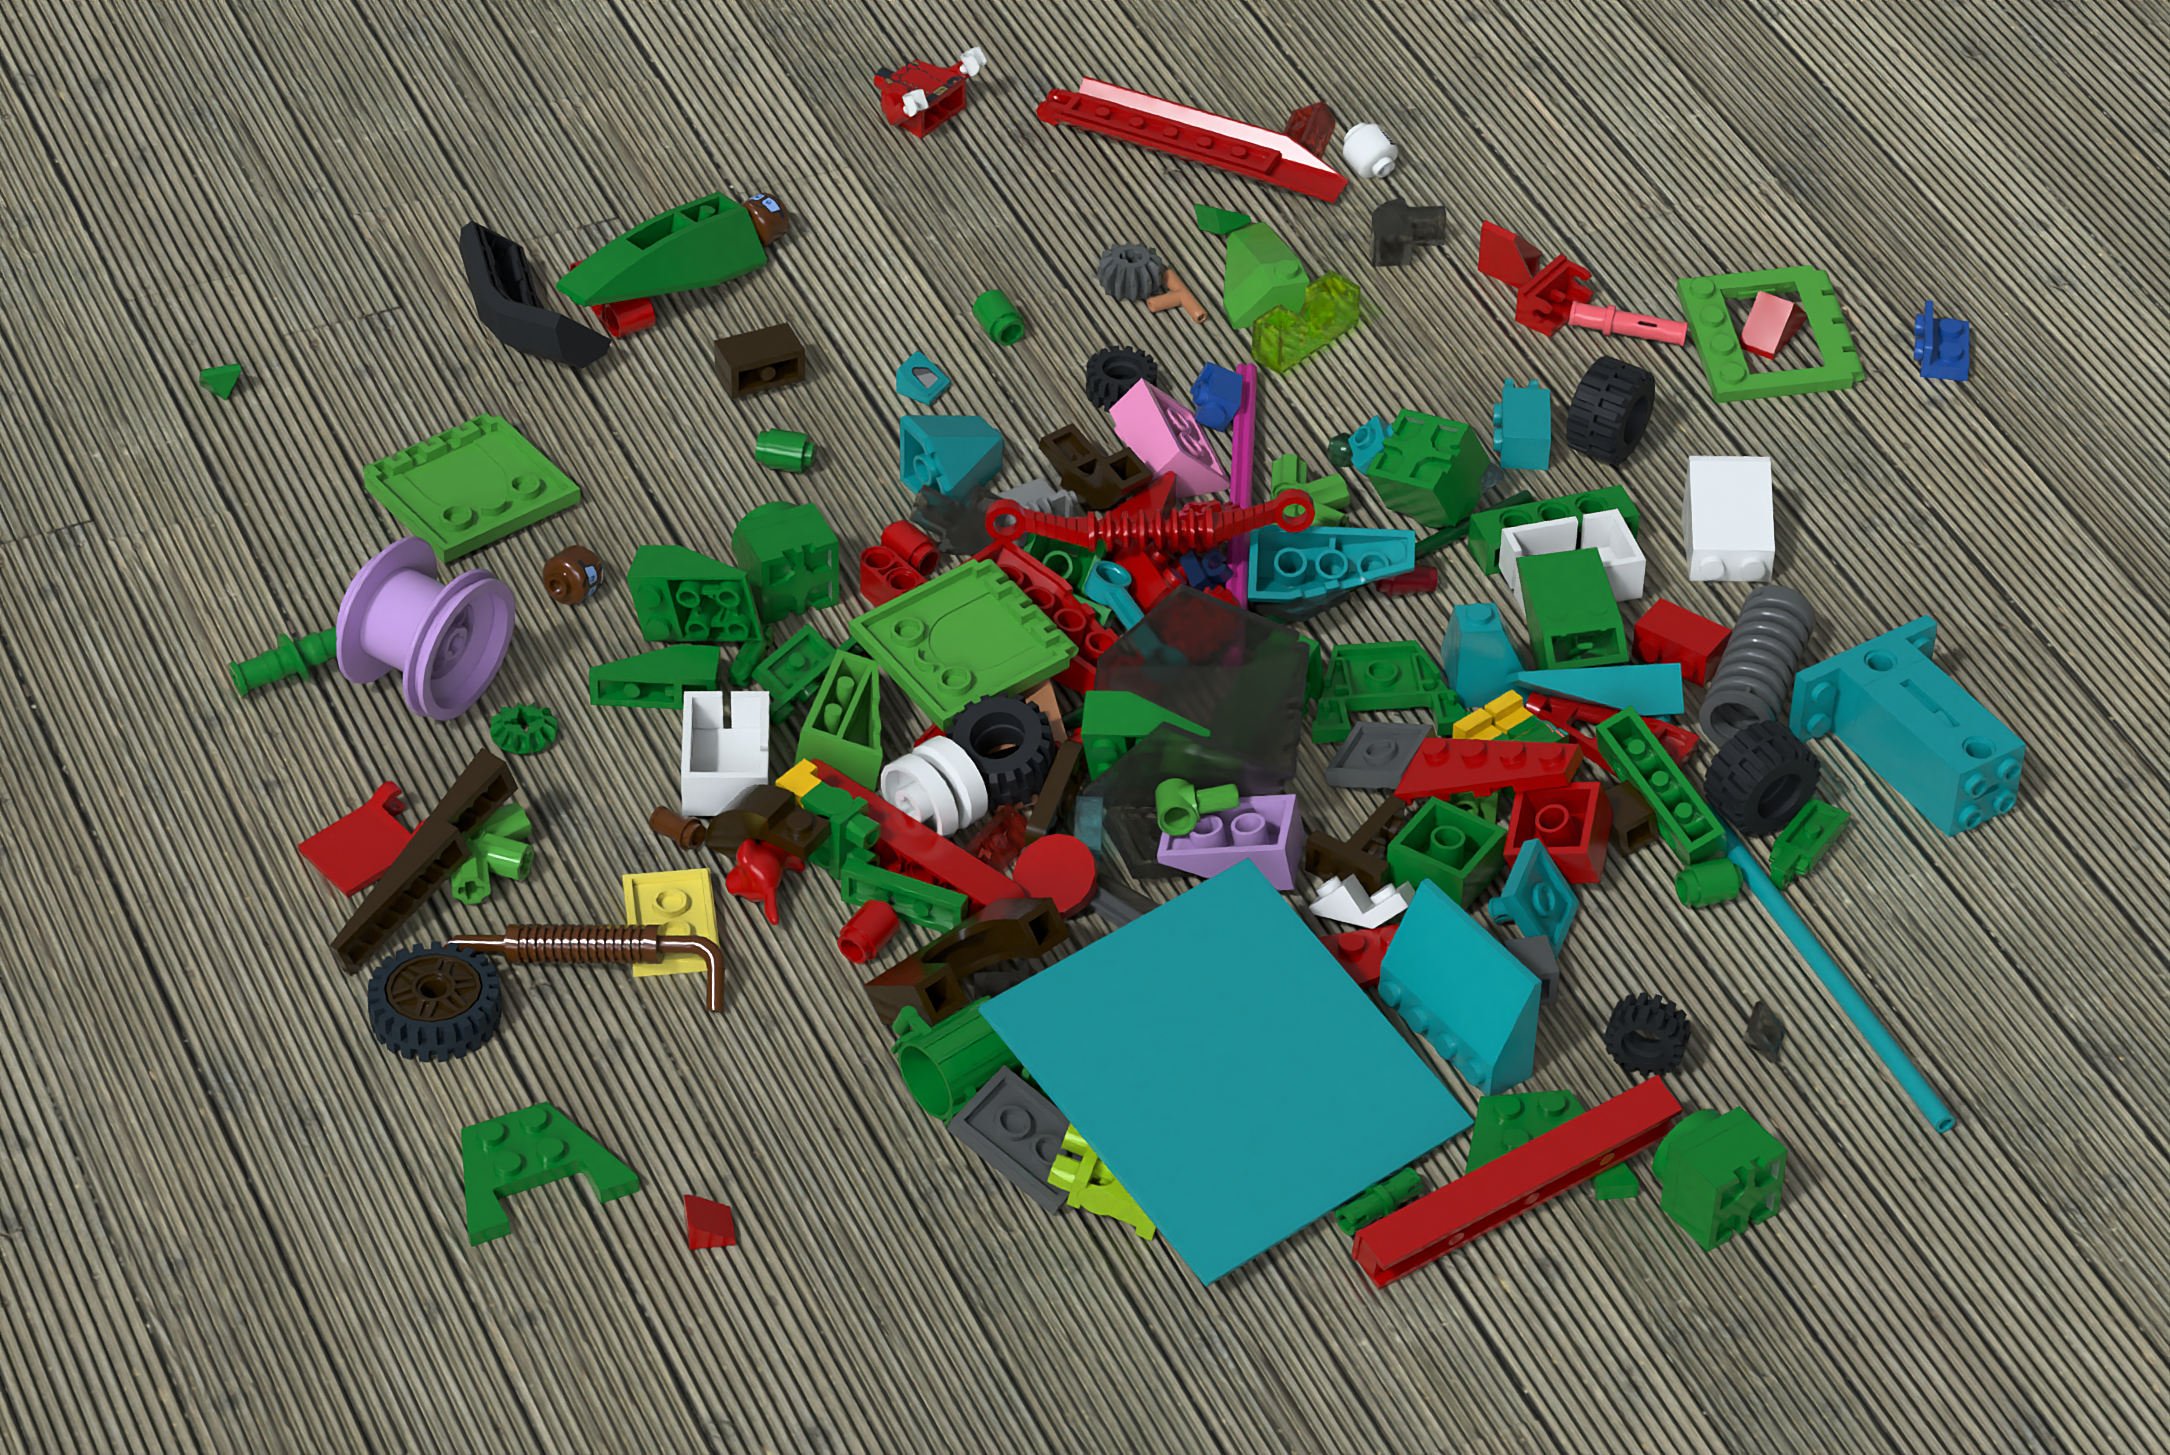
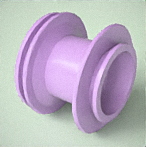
[336,536,515,721]

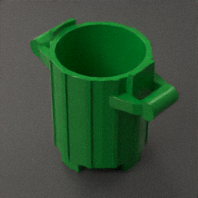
[891,995,1024,1126]

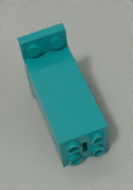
[1788,615,2026,838]

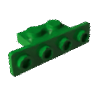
[751,623,866,726]

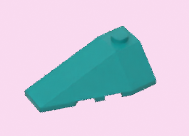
[1247,524,1415,603]
[1507,663,1684,723]

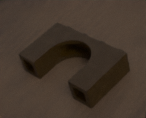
[863,897,1071,1025]

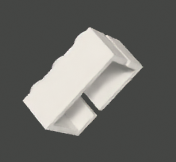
[1499,509,1646,617]
[681,691,770,816]

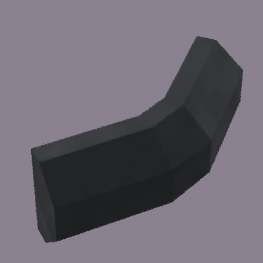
[459,220,612,369]

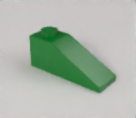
[589,644,721,710]

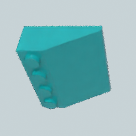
[1378,878,1542,1096]

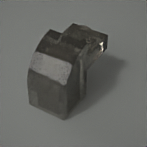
[1369,198,1446,267]
[909,483,1007,556]

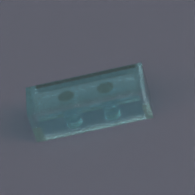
[1074,796,1103,872]

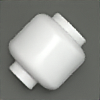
[1342,123,1398,178]

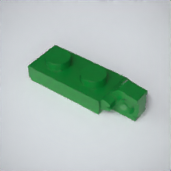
[1769,797,1851,891]

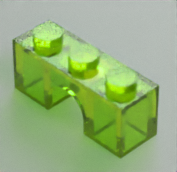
[1251,270,1361,375]

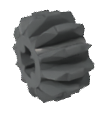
[1098,241,1163,302]

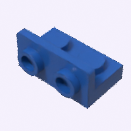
[1913,300,1969,381]

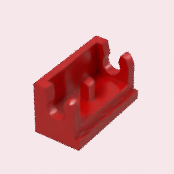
[1515,254,1594,337]

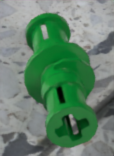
[228,626,337,698]

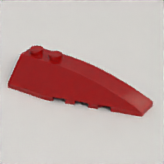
[955,536,1165,702]

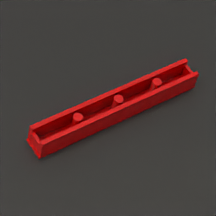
[1351,1075,1683,1290]

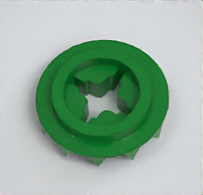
[490,702,558,754]

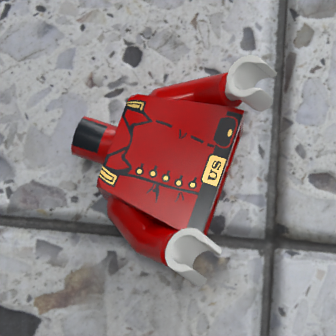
[874,47,987,139]

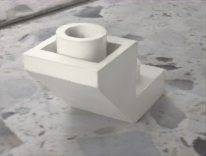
[1309,874,1416,929]

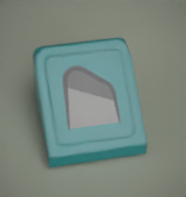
[896,351,951,406]

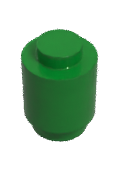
[972,289,1025,346]
[755,428,817,473]
[1675,857,1743,908]

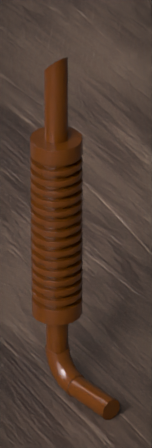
[442,924,726,1012]

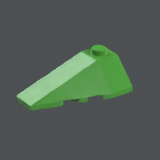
[1223,222,1310,330]

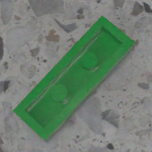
[841,858,968,933]

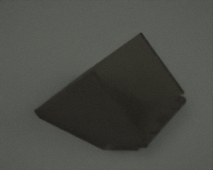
[1078,583,1310,807]

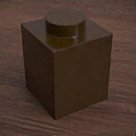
[1604,780,1659,858]

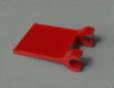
[297,780,427,898]

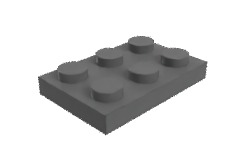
[947,1065,1083,1216]

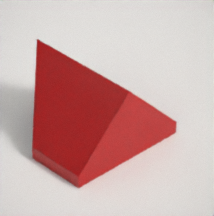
[1478,220,1543,289]

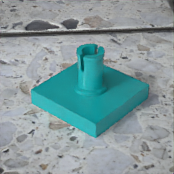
[1488,838,1580,960]

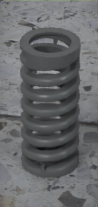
[1699,585,1816,748]

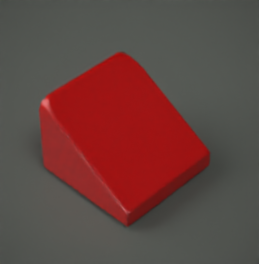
[683,1194,736,1250]

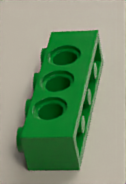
[1468,485,1640,576]
[1595,705,1728,868]

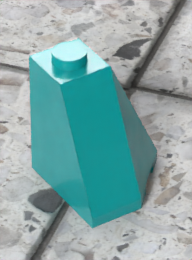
[900,415,1004,523]
[1441,603,1534,708]

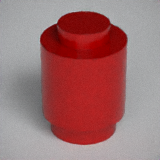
[880,520,941,576]
[837,900,900,964]

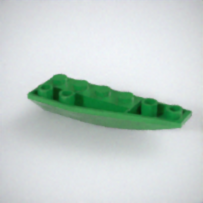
[556,191,767,307]

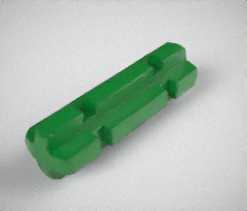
[728,622,775,688]

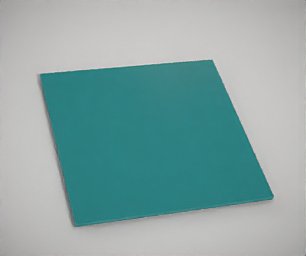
[978,857,1475,1288]

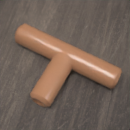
[1147,269,1208,323]

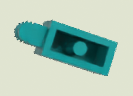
[1493,379,1551,470]

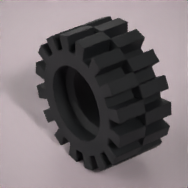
[1086,345,1157,413]
[1604,993,1691,1077]

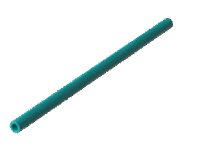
[1705,803,1955,1133]

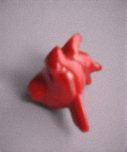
[725,837,805,925]

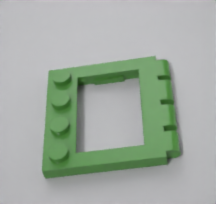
[1676,265,1865,403]

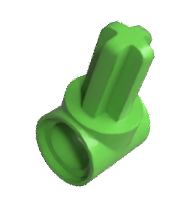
[1155,778,1240,836]

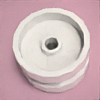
[881,735,988,839]

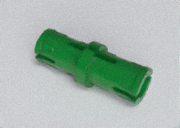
[1335,1167,1424,1236]

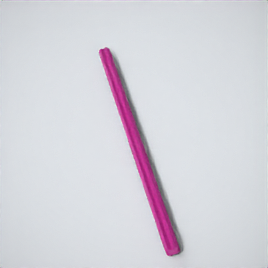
[1222,363,1257,672]

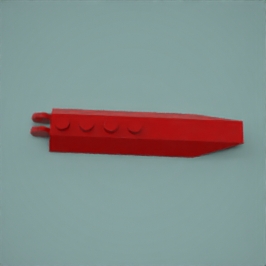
[1035,76,1349,203]

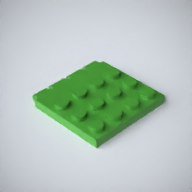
[363,413,581,563]
[849,558,1079,732]

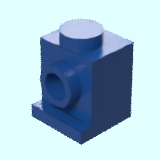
[1190,361,1243,432]

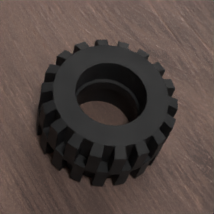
[1566,355,1655,465]
[946,693,1057,810]
[1703,720,1821,837]

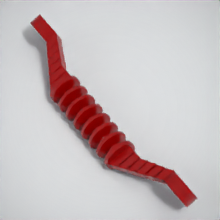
[985,488,1315,553]

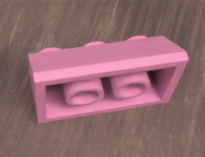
[1109,378,1231,499]

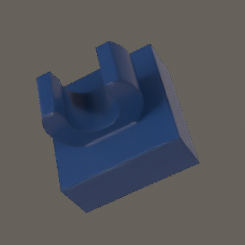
[1179,548,1234,592]

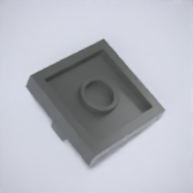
[1324,721,1437,789]

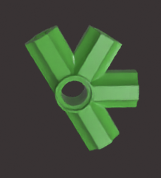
[1270,454,1350,527]
[451,801,534,905]

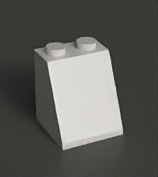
[1681,456,1775,582]

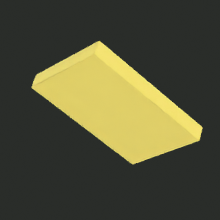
[622,868,720,977]

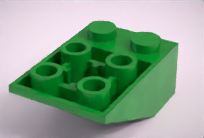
[626,545,764,641]
[1516,547,1629,671]
[1081,691,1219,785]

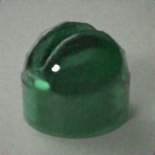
[1327,432,1353,467]

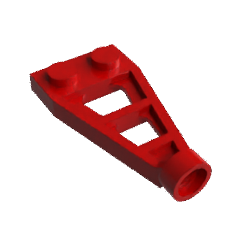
[1524,691,1700,778]

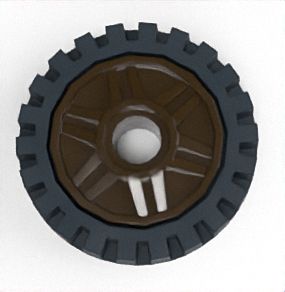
[367,941,502,1063]

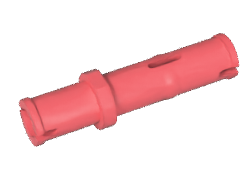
[1569,301,1688,347]

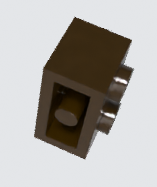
[714,322,805,399]

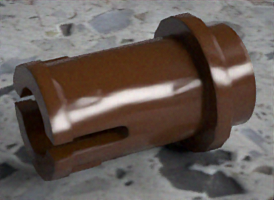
[649,805,706,850]

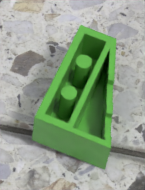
[794,649,883,793]

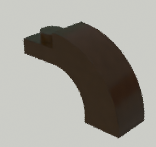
[1039,423,1153,509]
[706,784,832,861]

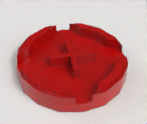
[1012,834,1099,919]

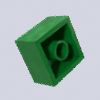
[1387,796,1508,911]

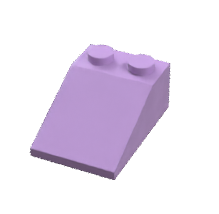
[1157,794,1305,891]

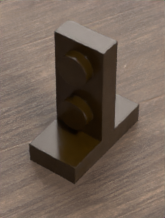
[1305,795,1407,897]

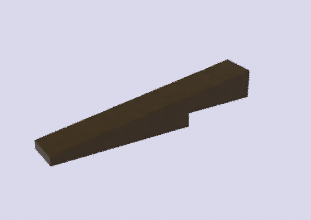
[329,748,518,976]

